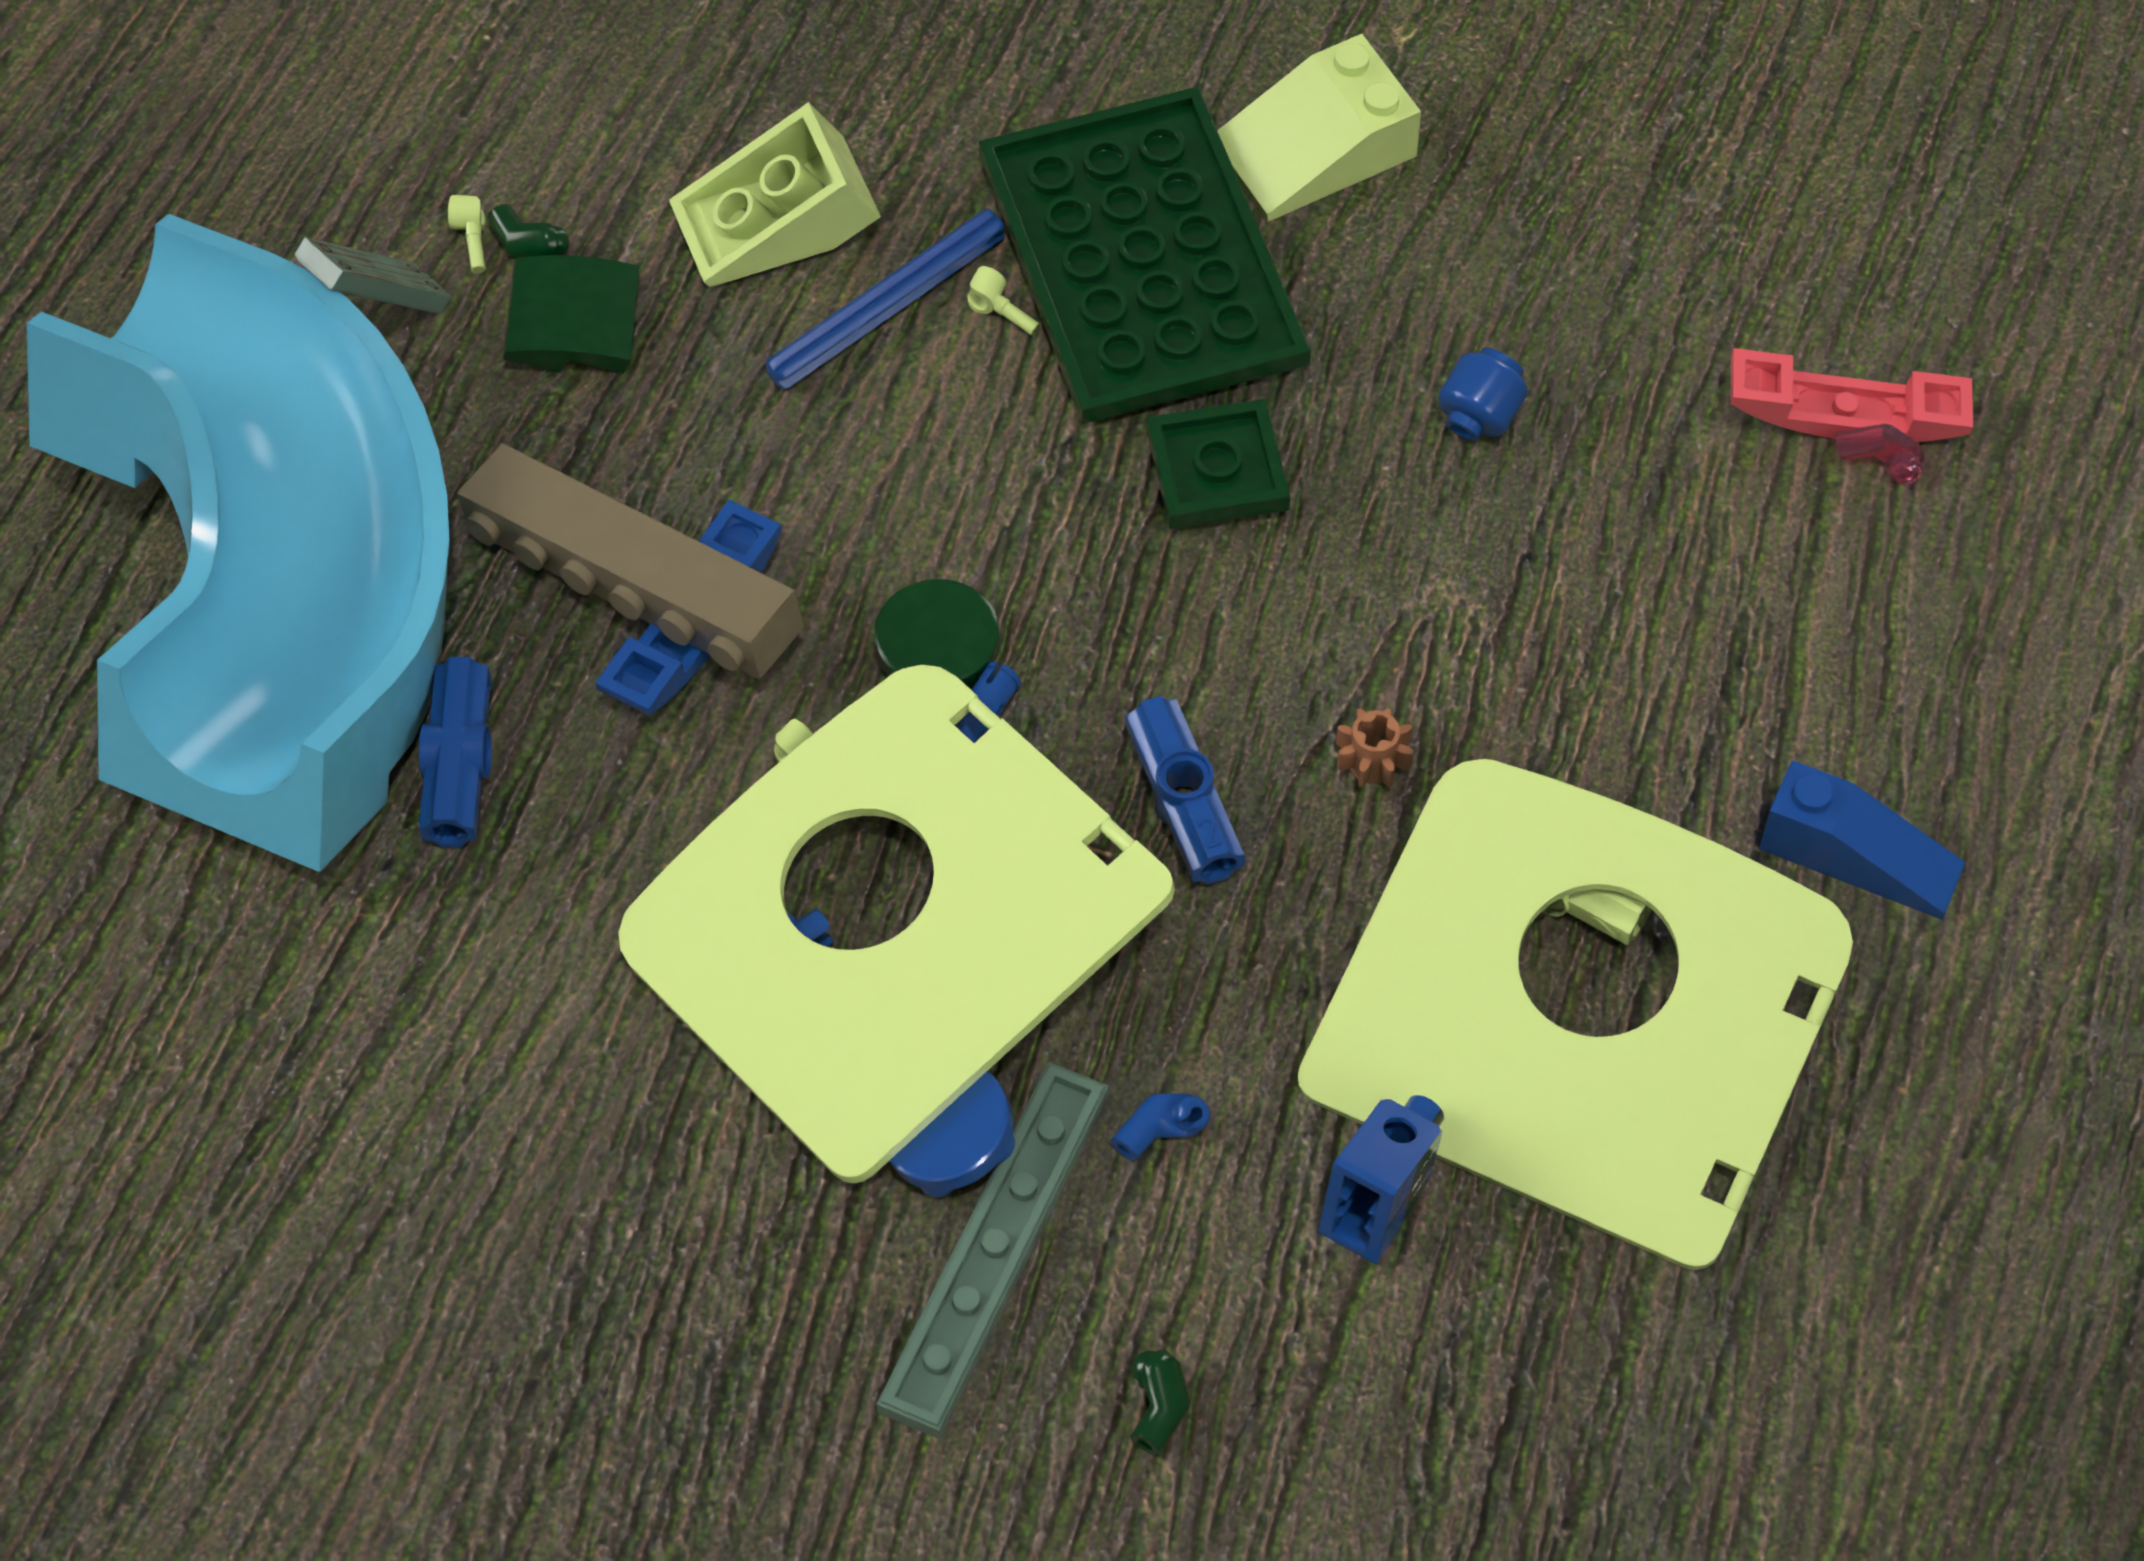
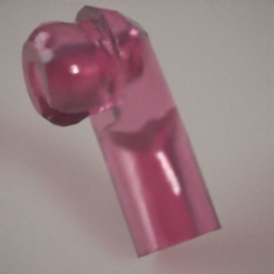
[1835,423,1925,483]

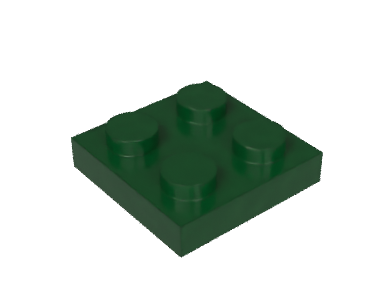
[1146,399,1290,529]

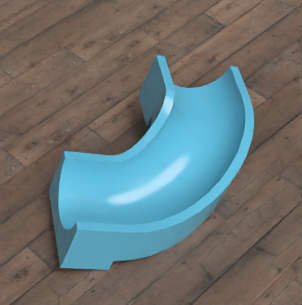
[26,214,449,872]

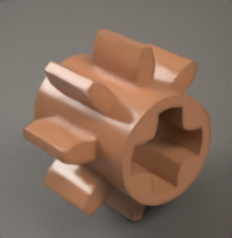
[1336,708,1414,787]

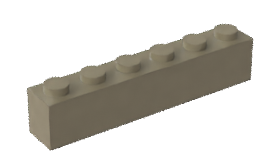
[456,443,804,680]

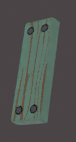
[294,237,452,313]

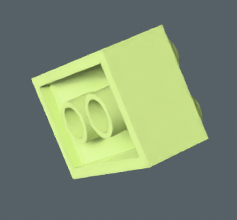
[1217,34,1421,222]
[669,102,881,287]

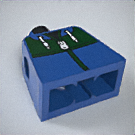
[1318,1095,1444,1265]

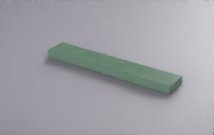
[876,1062,1109,1439]

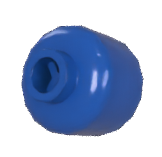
[1438,348,1528,441]

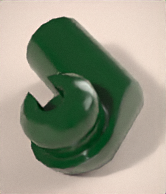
[487,204,569,260]
[1130,1350,1190,1456]

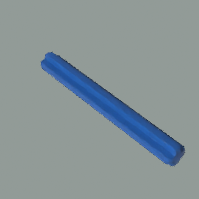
[765,209,1005,389]

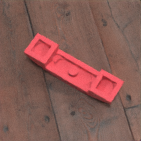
[1730,348,1973,443]

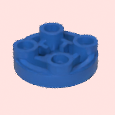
[889,1071,1015,1197]

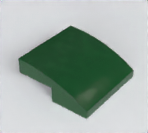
[503,255,640,374]

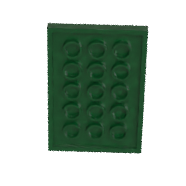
[979,86,1311,424]

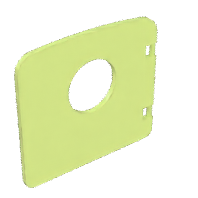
[618,665,1175,1183]
[1298,759,1853,1270]

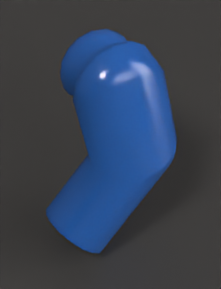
[1111,1093,1211,1162]

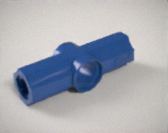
[419,657,492,848]
[1125,696,1245,885]

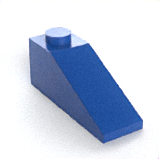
[1759,760,1966,920]

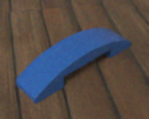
[595,500,782,716]

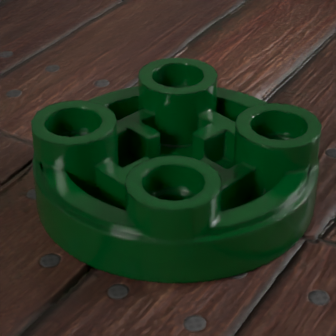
[874,579,1000,689]

